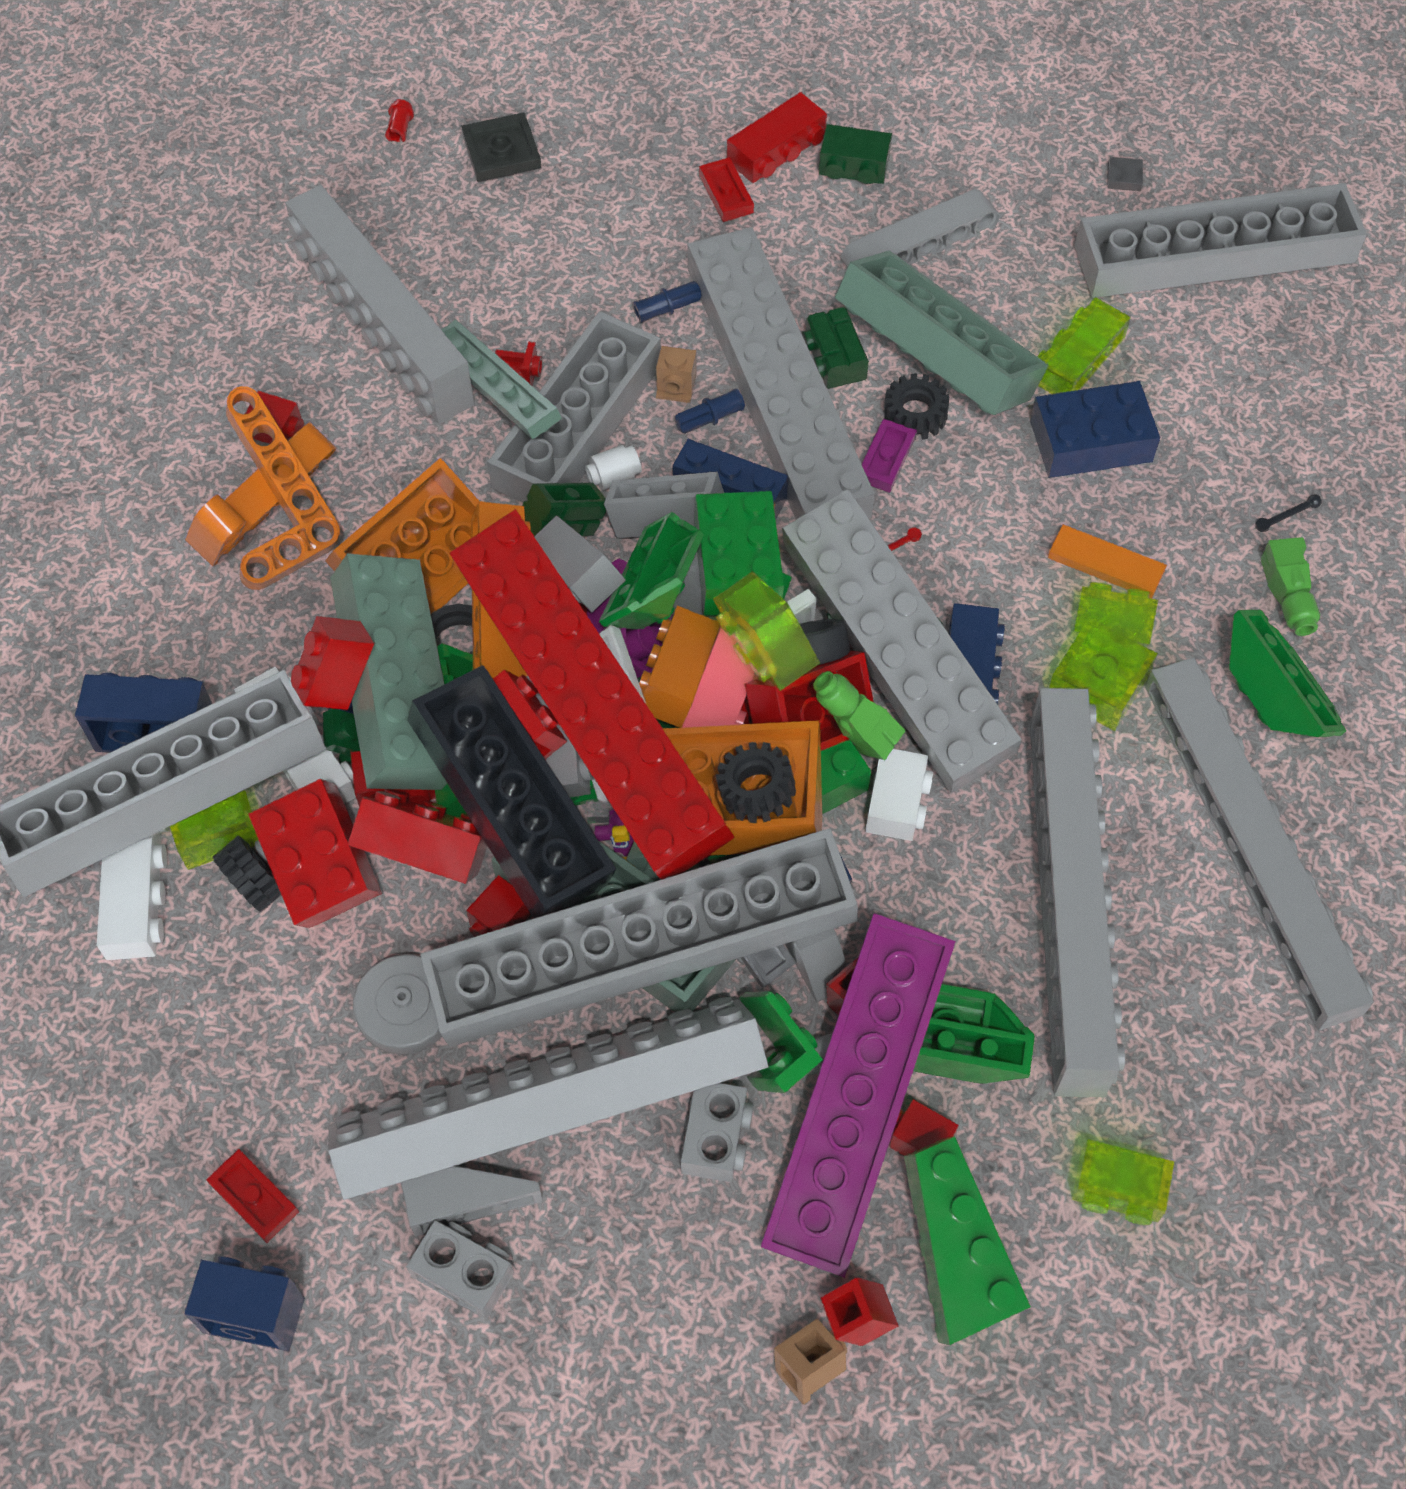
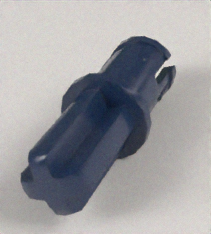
[633,281,702,323]
[674,388,745,434]

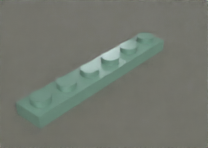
[441,319,562,439]

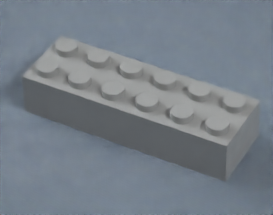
[487,311,661,503]

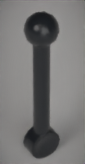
[1255,494,1322,532]

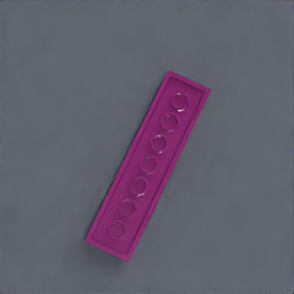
[761,913,956,1278]

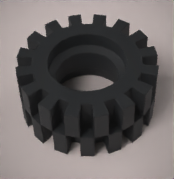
[884,373,949,440]
[716,742,796,823]
[212,835,281,912]

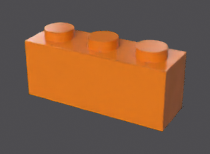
[639,605,721,728]

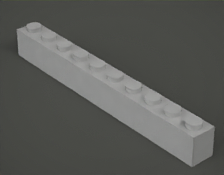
[1145,657,1374,1031]

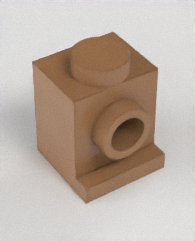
[656,346,697,403]
[774,1318,847,1405]

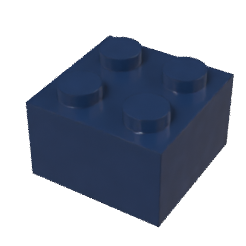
[184,1256,305,1352]

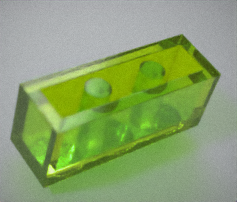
[1037,297,1131,394]

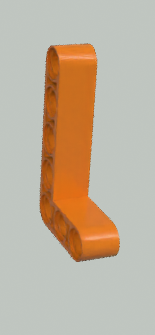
[226,386,340,590]
[185,422,337,566]

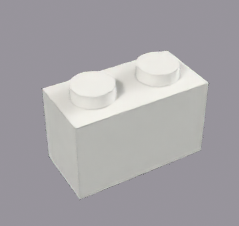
[866,749,933,841]

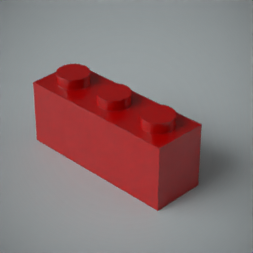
[727,92,827,183]

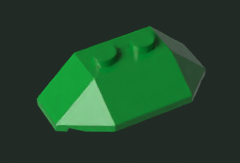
[599,512,704,629]
[1229,610,1347,737]
[913,984,1035,1084]

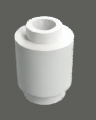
[585,445,642,491]

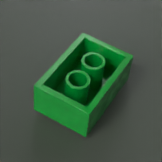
[694,491,784,616]

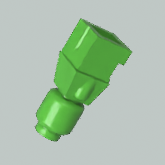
[1261,537,1320,636]
[813,671,906,760]

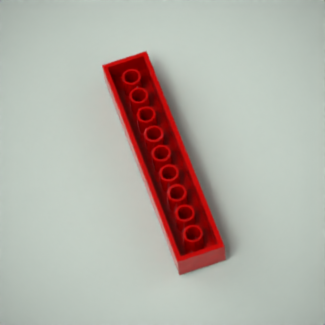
[449,509,735,880]

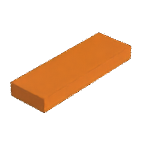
[1048,524,1167,599]

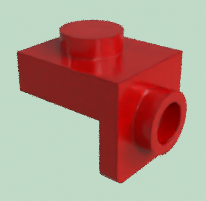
[495,341,543,386]

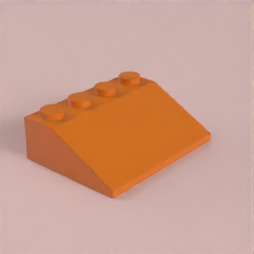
[325,458,479,614]
[663,721,822,855]

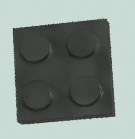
[461,112,542,182]

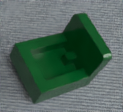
[323,708,360,765]

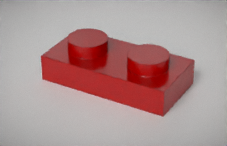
[699,157,754,222]
[206,1149,299,1244]

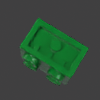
[739,991,823,1093]

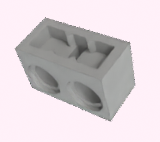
[681,1083,754,1182]
[406,1220,514,1320]

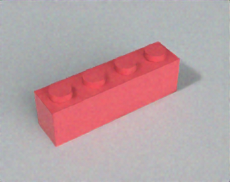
[682,609,774,728]

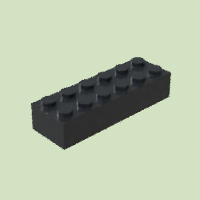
[407,665,616,919]

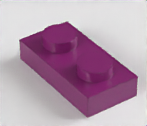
[861,419,917,493]

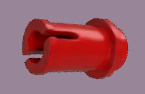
[385,99,414,142]

